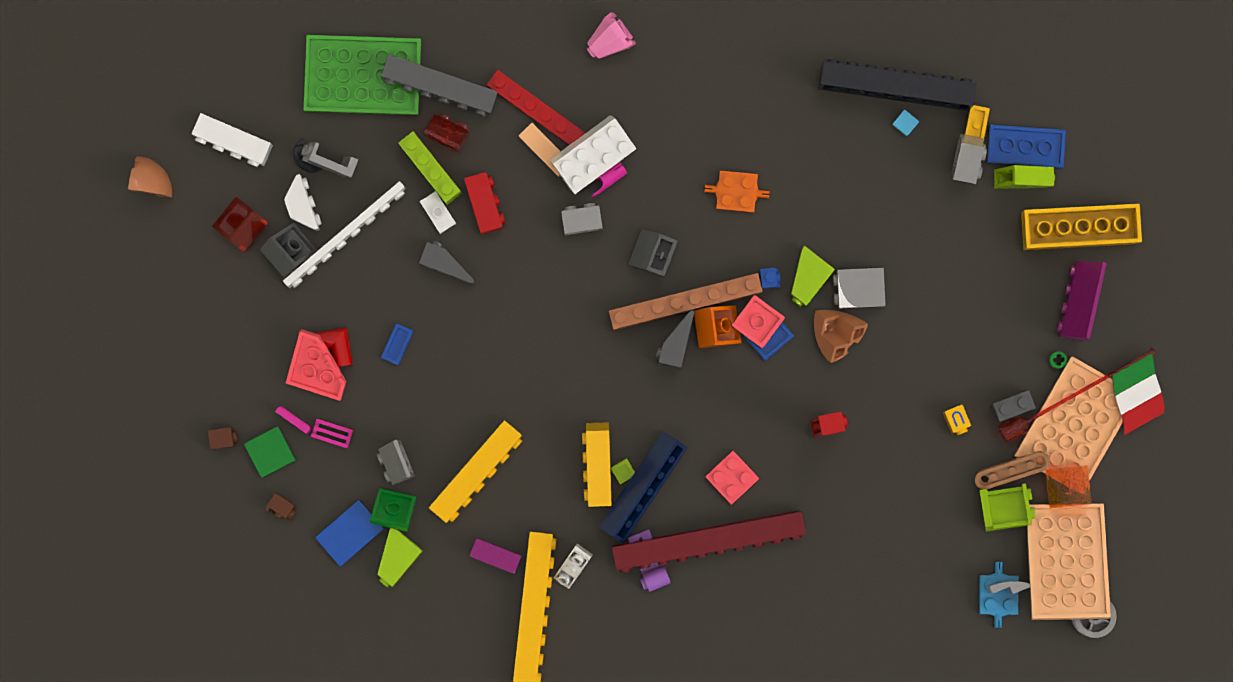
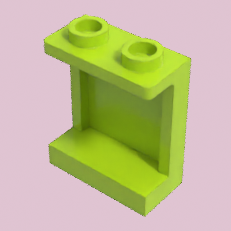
[980,483,1035,532]

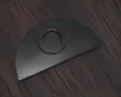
[293,138,323,173]

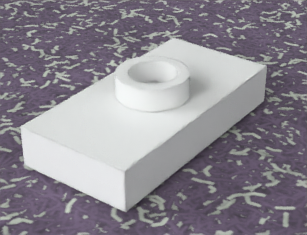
[420,191,456,234]

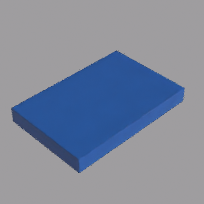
[315,500,384,567]

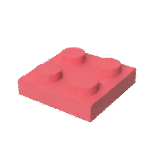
[732,295,785,348]
[705,451,759,505]

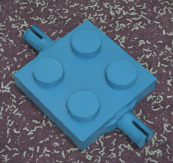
[979,562,1019,628]

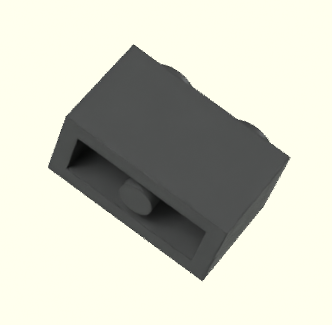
[990,390,1036,422]

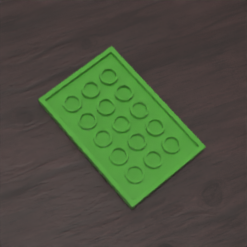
[304,35,421,115]

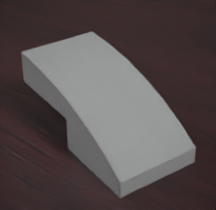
[985,581,1030,594]

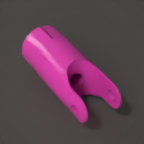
[588,161,628,197]

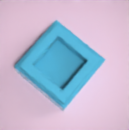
[892,110,919,137]

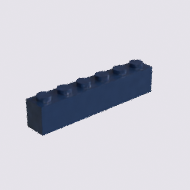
[599,431,688,544]

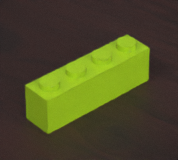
[398,131,462,205]

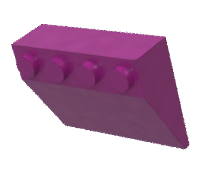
[1056,261,1107,342]

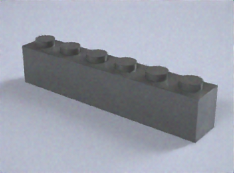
[380,54,498,117]

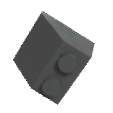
[260,223,318,278]

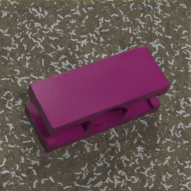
[470,538,522,574]

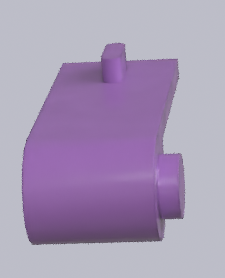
[628,529,671,592]

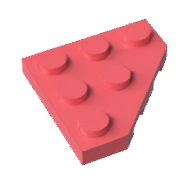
[286,329,347,401]

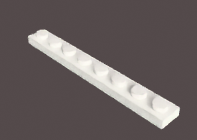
[283,181,406,288]

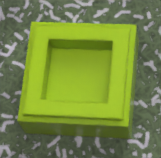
[610,458,635,484]

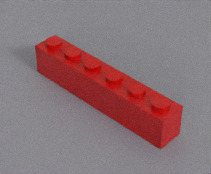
[810,411,848,438]

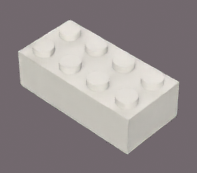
[549,115,636,194]

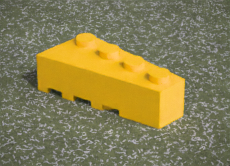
[582,422,611,507]

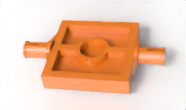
[704,171,770,212]

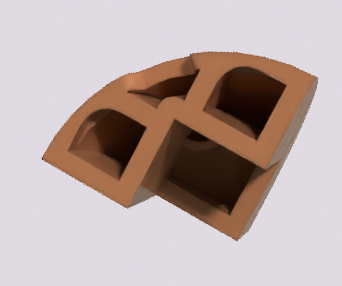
[128,156,173,198]
[814,310,868,363]

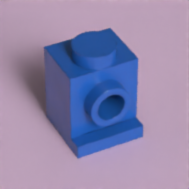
[759,267,781,290]

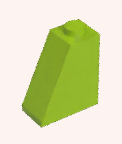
[994,165,1055,189]
[790,246,835,307]
[377,528,423,587]

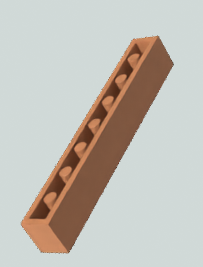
[609,273,763,331]

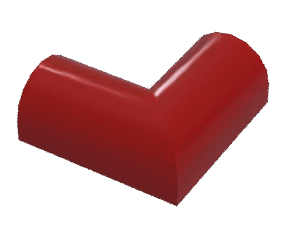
[315,327,353,367]

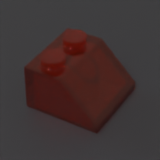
[423,113,470,153]
[212,197,268,252]

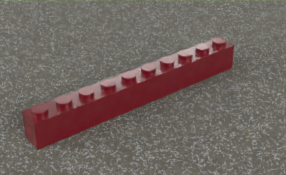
[611,510,806,573]

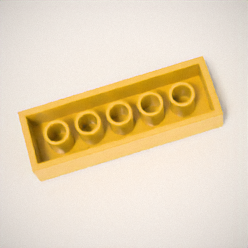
[1021,204,1142,250]

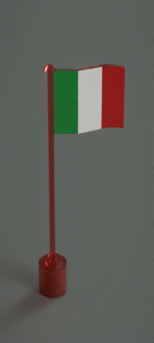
[998,348,1164,443]

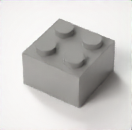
[952,134,987,184]

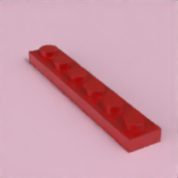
[487,70,585,145]

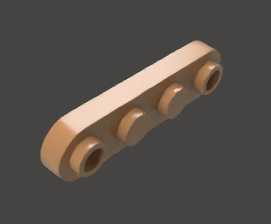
[975,451,1050,489]

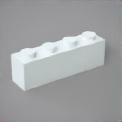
[192,113,273,167]

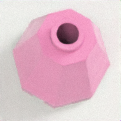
[587,12,636,59]

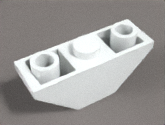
[284,174,322,231]
[554,544,593,589]

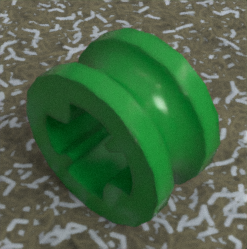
[1049,351,1067,369]

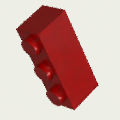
[464,172,505,235]

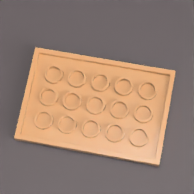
[1014,356,1123,494]
[1027,504,1111,620]

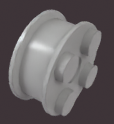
[1071,602,1117,638]

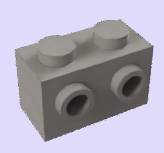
[561,203,603,235]

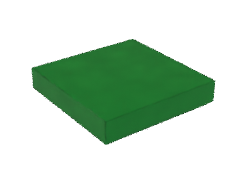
[244,426,296,478]
[370,488,417,532]

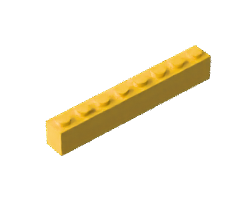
[513,532,557,682]

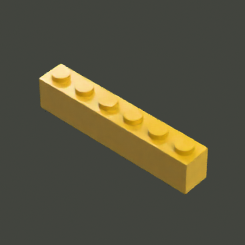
[429,420,522,523]

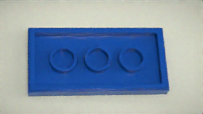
[986,124,1066,169]

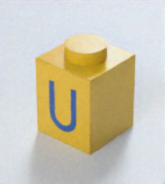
[943,405,971,435]

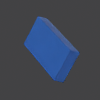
[381,323,414,366]

